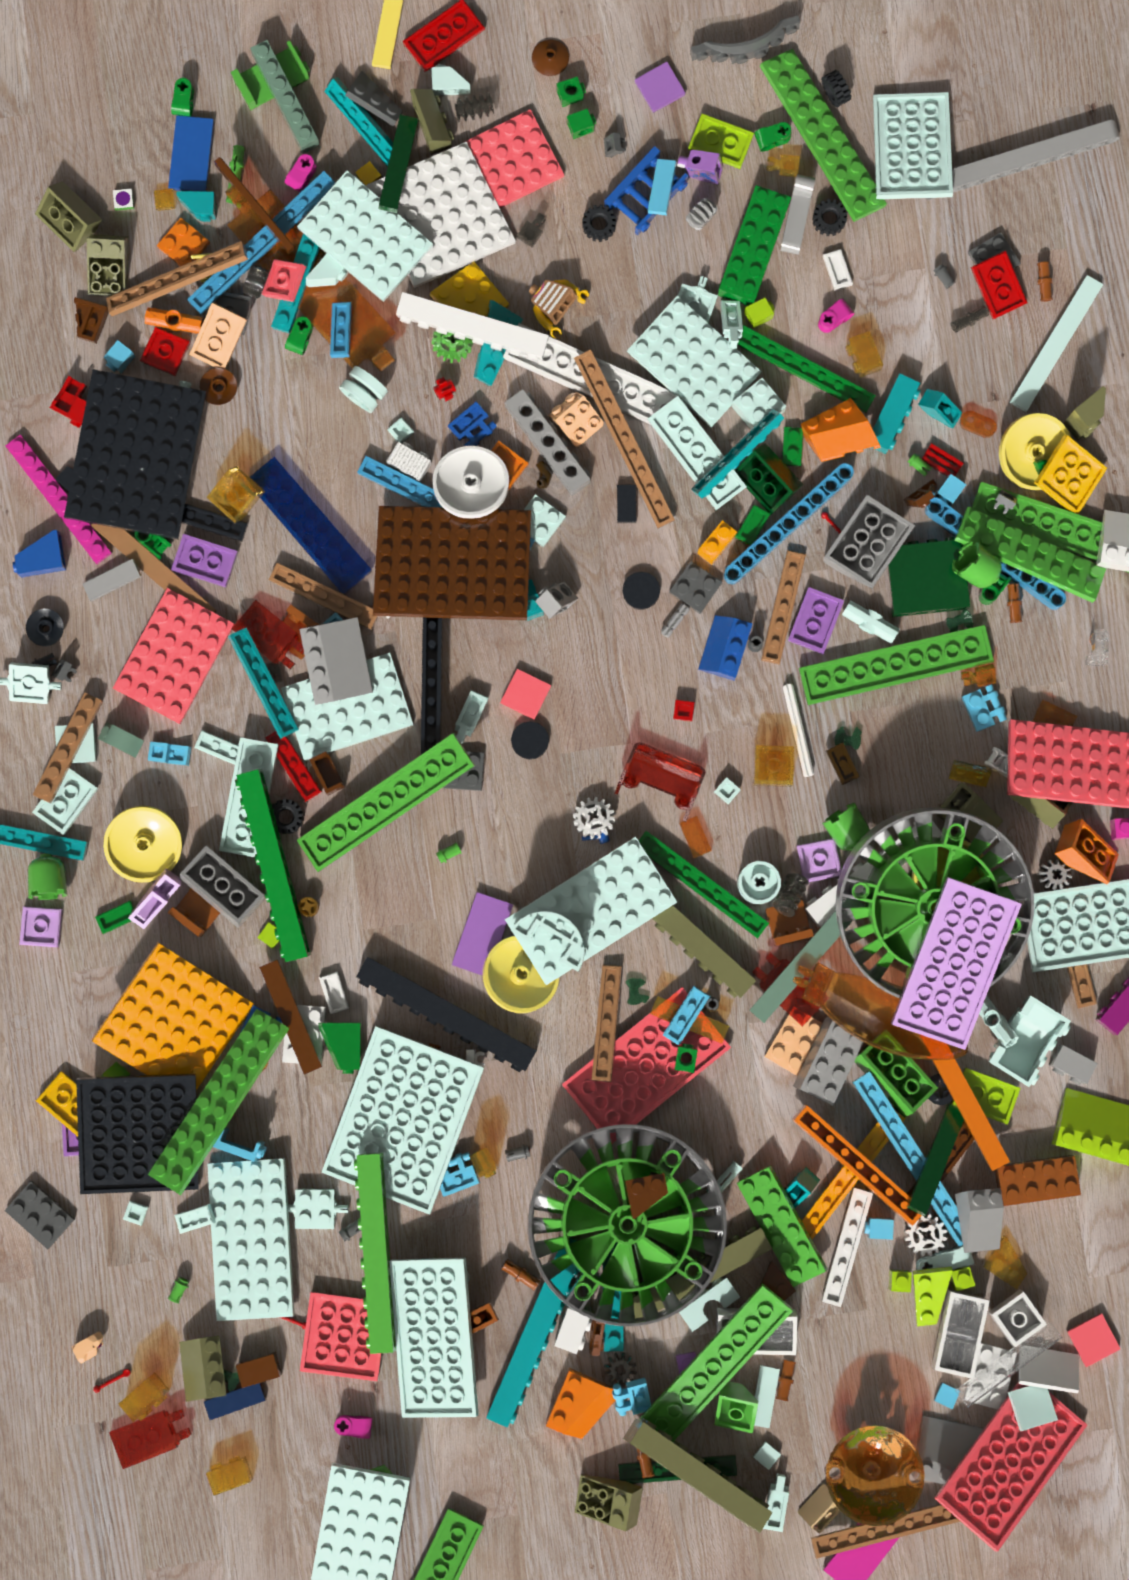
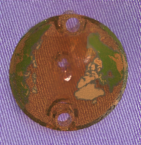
[824,1425,925,1526]

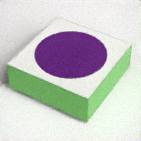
[113,189,134,211]

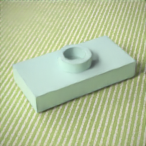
[174,1204,216,1234]

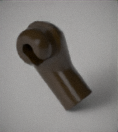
[536,460,552,489]

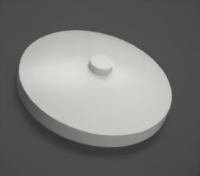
[433,446,509,518]

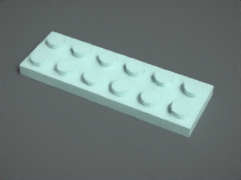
[647,396,747,510]
[219,737,279,857]

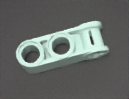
[916,1246,974,1270]

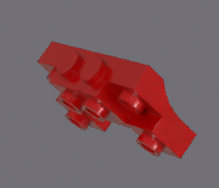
[49,375,87,429]

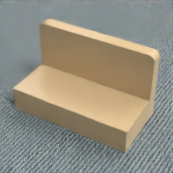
[798,1484,841,1534]

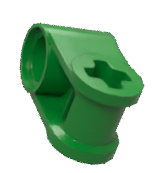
[171,78,194,117]
[754,122,792,152]
[285,316,313,356]
[135,532,172,560]
[978,573,1012,605]

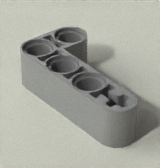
[780,174,816,255]

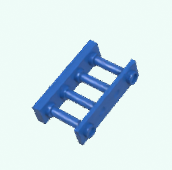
[604,146,688,236]

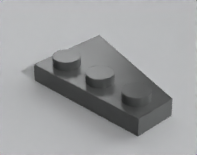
[345,71,403,126]

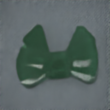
[946,609,974,633]
[834,726,862,750]
[625,978,649,1005]
[223,1368,240,1392]

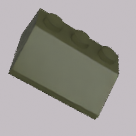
[410,89,454,155]
[35,181,102,252]
[1063,386,1106,441]
[1006,793,1073,829]
[179,1335,226,1402]

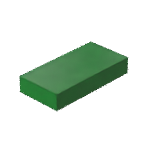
[735,504,771,546]
[95,901,134,934]

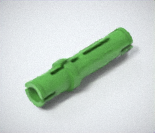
[226,145,245,204]

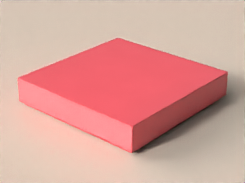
[262,259,306,302]
[500,669,551,720]
[1067,1313,1121,1367]

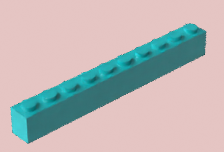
[486,1237,579,1428]

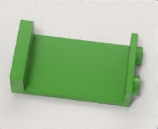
[231,41,310,111]

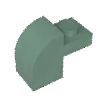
[98,722,144,758]

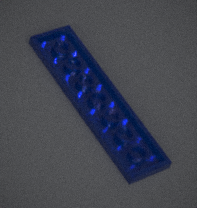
[245,456,372,595]

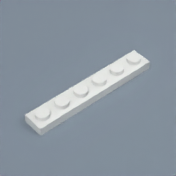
[821,1187,873,1307]

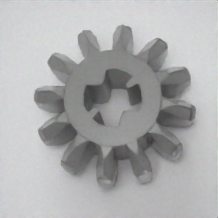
[686,197,717,230]
[1038,858,1072,891]

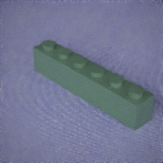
[250,40,319,154]

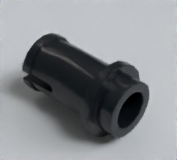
[31,653,57,667]

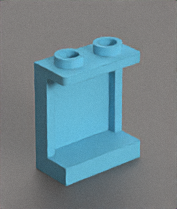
[213,1127,267,1162]

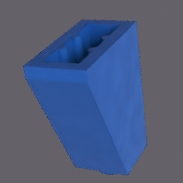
[13,530,66,578]

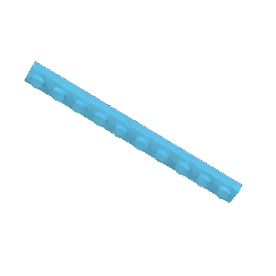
[853,1071,963,1247]

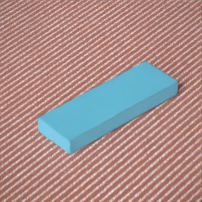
[648,159,677,215]
[663,986,710,1045]

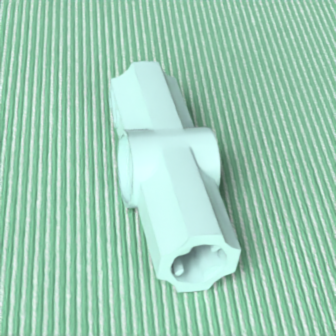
[842,600,900,643]
[979,995,1019,1048]

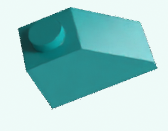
[176,191,217,222]
[918,389,962,429]
[527,579,544,621]
[784,1167,820,1208]

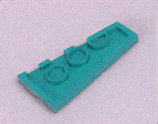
[473,300,523,386]

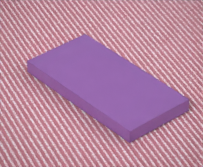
[452,892,513,976]

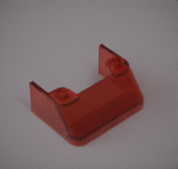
[615,742,706,822]

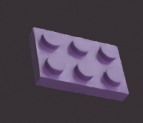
[171,534,238,588]
[788,587,844,654]

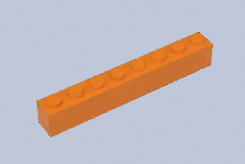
[792,1105,922,1226]

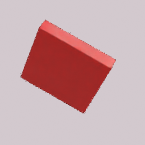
[140,327,190,376]

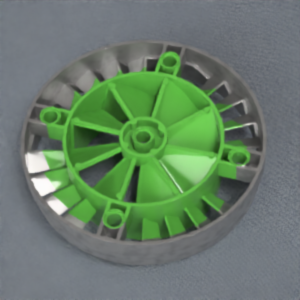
[835,808,1034,998]
[528,1124,727,1326]

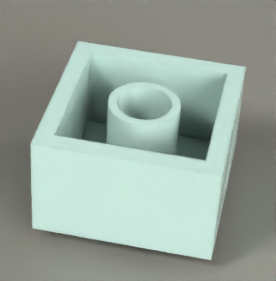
[732,378,786,430]

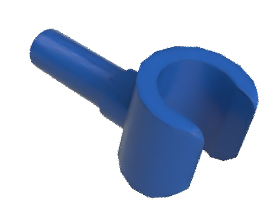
[582,833,610,844]

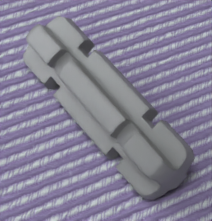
[661,603,689,638]

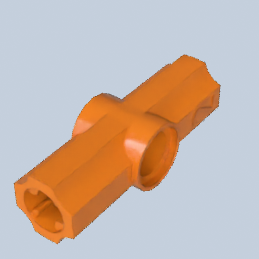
[145,307,204,334]

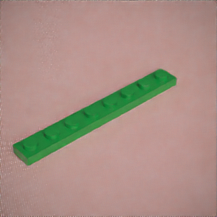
[737,325,876,413]
[638,831,769,939]

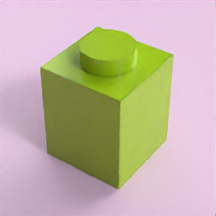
[744,298,775,329]
[950,1266,975,1291]
[888,1269,912,1292]

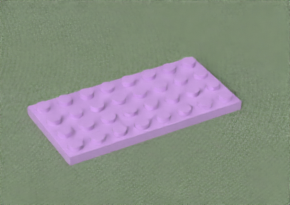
[891,877,1022,1050]

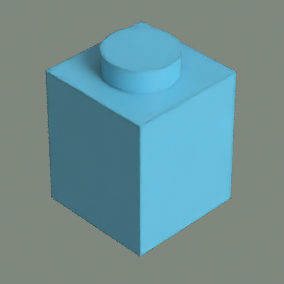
[103,340,136,374]
[935,474,967,507]
[864,1217,894,1240]

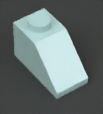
[432,65,471,96]
[306,254,348,287]

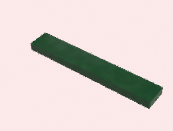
[378,114,418,213]
[907,1104,964,1216]
[618,1454,737,1484]

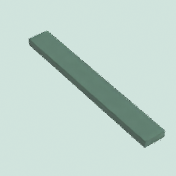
[749,897,865,1023]

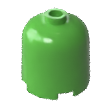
[952,541,1002,588]
[822,803,870,851]
[28,854,67,900]

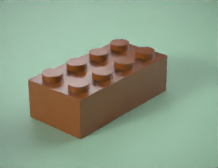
[995,1155,1081,1206]

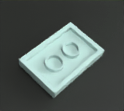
[32,768,98,835]

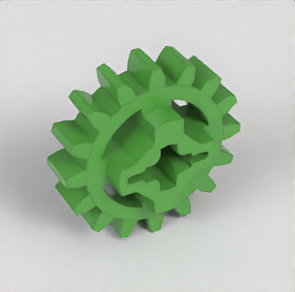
[431,331,473,363]

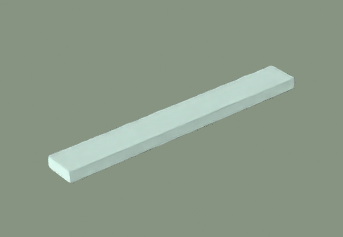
[1010,275,1103,412]

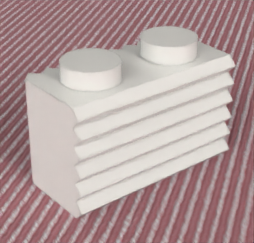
[387,442,431,483]

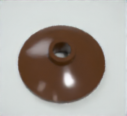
[532,39,569,76]
[199,368,237,405]

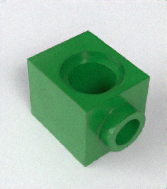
[556,76,586,107]
[566,108,596,140]
[674,1043,698,1073]

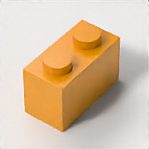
[697,520,737,565]

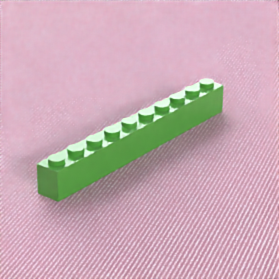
[354,1152,396,1354]

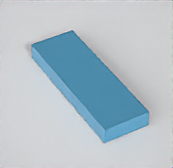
[330,302,352,358]

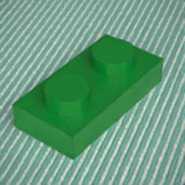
[782,427,803,467]

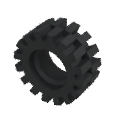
[821,69,852,107]
[812,199,847,236]
[582,205,616,242]
[272,799,304,834]

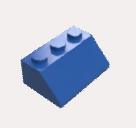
[698,615,753,681]

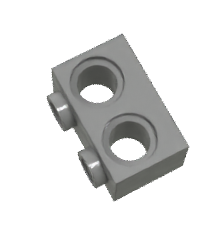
[535,581,579,619]

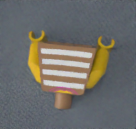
[529,279,589,340]

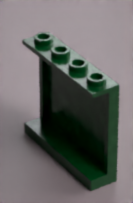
[888,537,970,617]

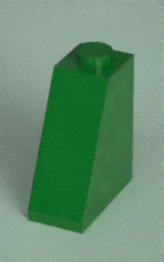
[318,1023,361,1074]

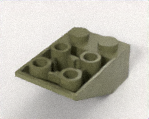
[87,234,129,296]
[935,782,1003,843]
[575,1474,643,1532]

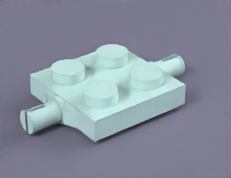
[678,276,718,323]
[0,662,62,704]
[288,1189,349,1229]

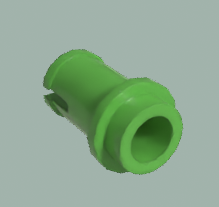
[907,453,932,477]
[436,842,462,863]
[168,1277,189,1303]

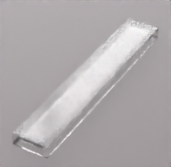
[955,1321,1062,1408]

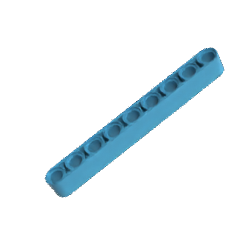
[724,463,854,585]
[925,497,1066,610]

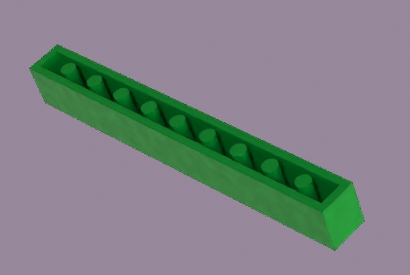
[235,769,311,962]

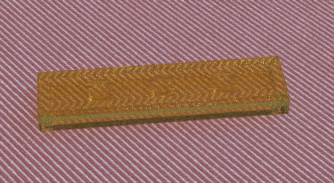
[650,996,729,1044]

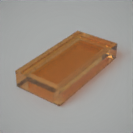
[679,816,712,858]

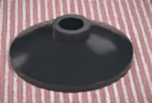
[26,609,64,647]

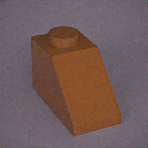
[470,1302,499,1334]

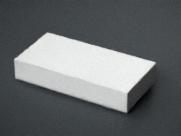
[823,249,853,291]
[319,972,349,1014]

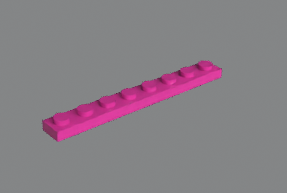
[5,435,112,565]

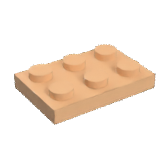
[189,303,248,369]
[764,1006,823,1076]

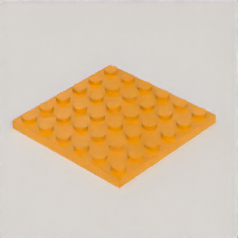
[91,942,254,1090]

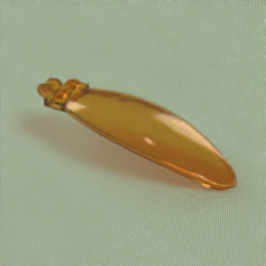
[793,962,968,1060]

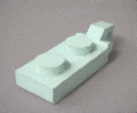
[720,300,743,348]
[455,690,489,744]
[763,1473,789,1532]

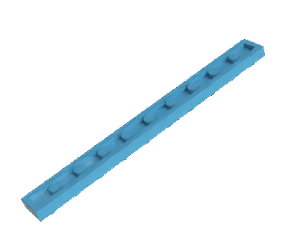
[187,171,335,314]
[357,456,535,550]

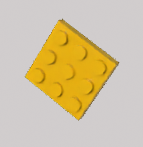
[430,262,509,317]
[1034,435,1107,514]

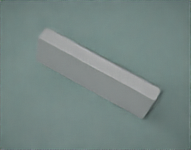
[82,559,142,601]

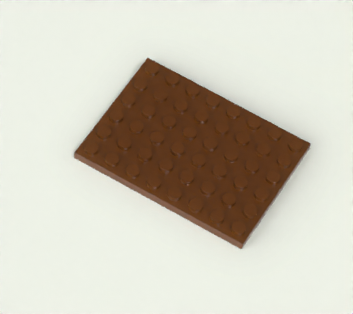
[373,506,531,621]

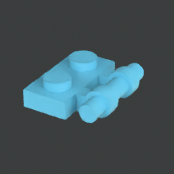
[961,684,1007,732]
[440,1152,480,1197]
[612,1378,651,1416]

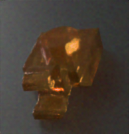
[961,664,996,687]

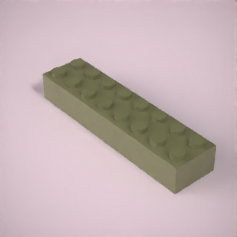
[623,1418,773,1533]

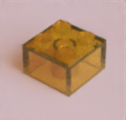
[207,466,265,523]
[753,745,794,787]
[118,1372,170,1422]

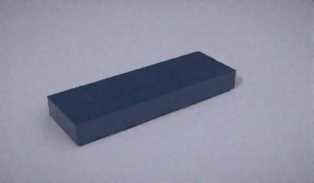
[204,1383,266,1420]

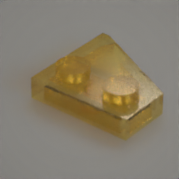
[983,1235,1027,1290]

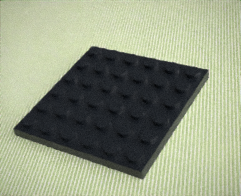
[76,1074,199,1194]

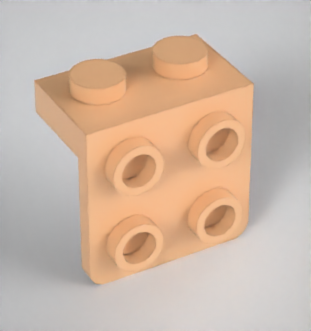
[548,392,604,447]

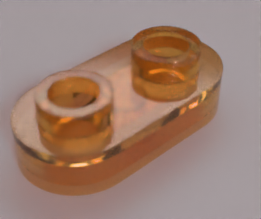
[959,411,997,438]

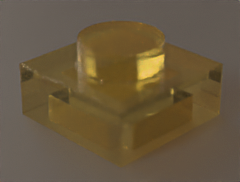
[154,189,175,211]

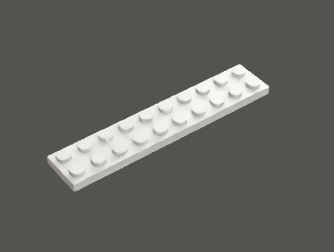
[503,323,688,425]

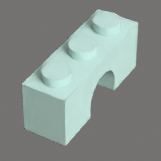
[679,1276,740,1332]

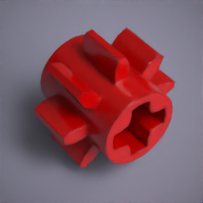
[433,377,456,402]

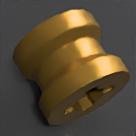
[298,897,319,917]

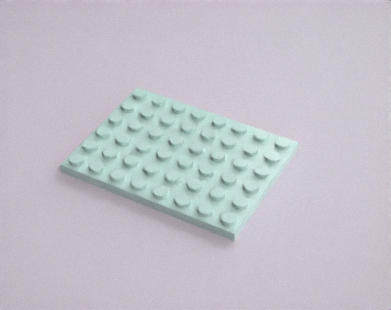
[322,1026,485,1215]

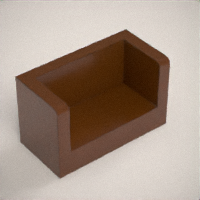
[309,751,345,796]
[236,1352,282,1388]

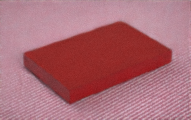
[970,251,1027,319]

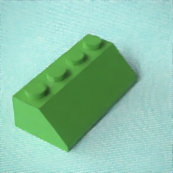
[854,1030,938,1118]

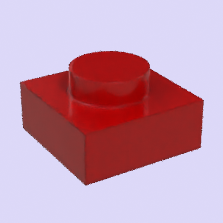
[673,700,695,722]

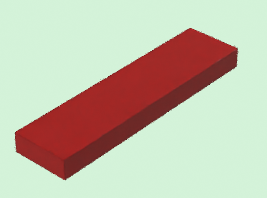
[265,731,322,802]

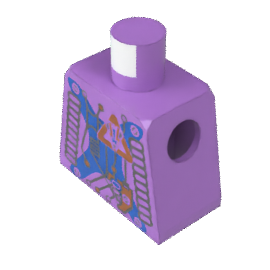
[678,150,723,185]

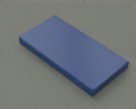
[168,116,214,192]

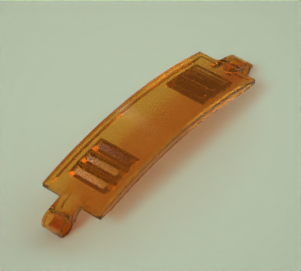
[225,186,396,372]

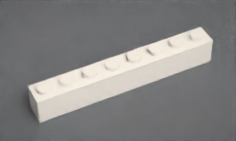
[396,292,549,362]
[805,821,942,928]

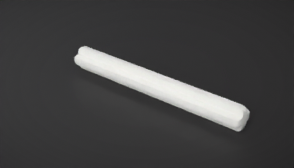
[783,684,814,777]

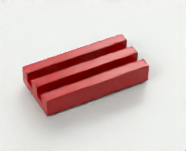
[922,443,963,477]

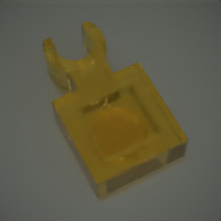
[766,154,800,177]

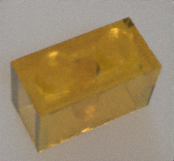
[845,331,883,378]
[469,1146,498,1179]
[206,1455,253,1496]

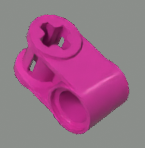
[285,154,316,193]
[818,298,855,333]
[334,1415,373,1439]

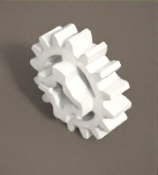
[573,797,615,839]
[904,1214,947,1257]

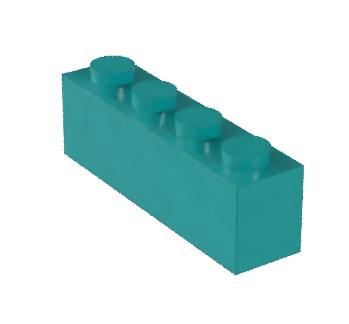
[871,374,921,454]

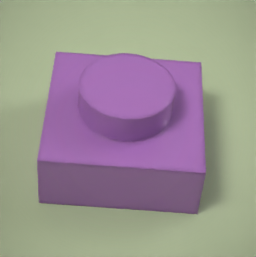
[676,1351,696,1374]

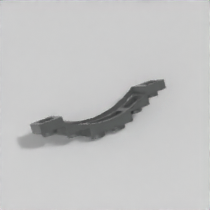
[690,15,800,64]

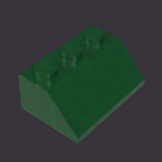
[735,443,804,515]

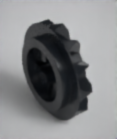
[928,1074,953,1105]

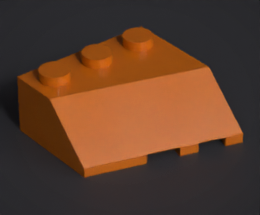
[801,398,881,462]
[546,1368,616,1439]

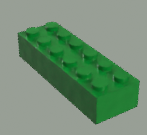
[718,185,791,306]

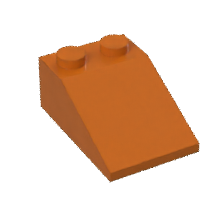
[1054,819,1119,884]

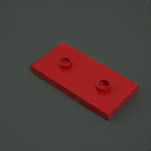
[403,0,485,72]

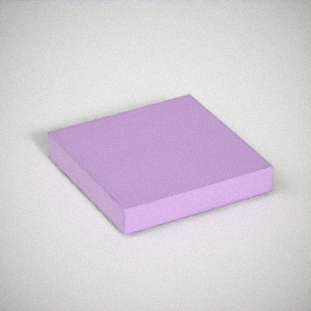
[796,839,841,883]
[19,906,63,948]

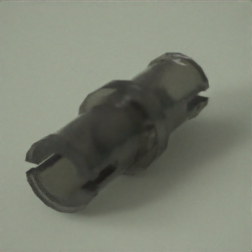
[950,305,989,333]

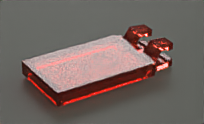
[232,600,304,670]
[752,952,829,1027]
[109,1409,192,1469]

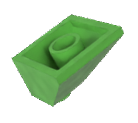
[714,1381,759,1433]

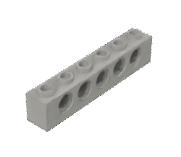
[504,389,591,496]

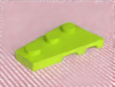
[912,1266,953,1327]

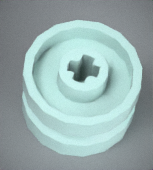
[339,366,388,413]
[737,861,781,905]

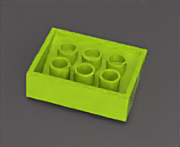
[1051,1088,1129,1166]

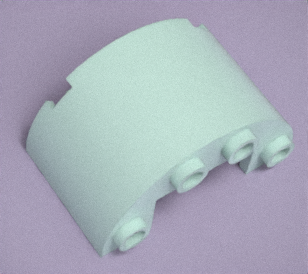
[510,911,585,972]
[989,996,1071,1087]

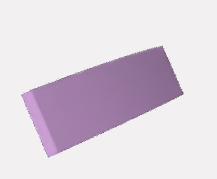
[128,868,181,929]

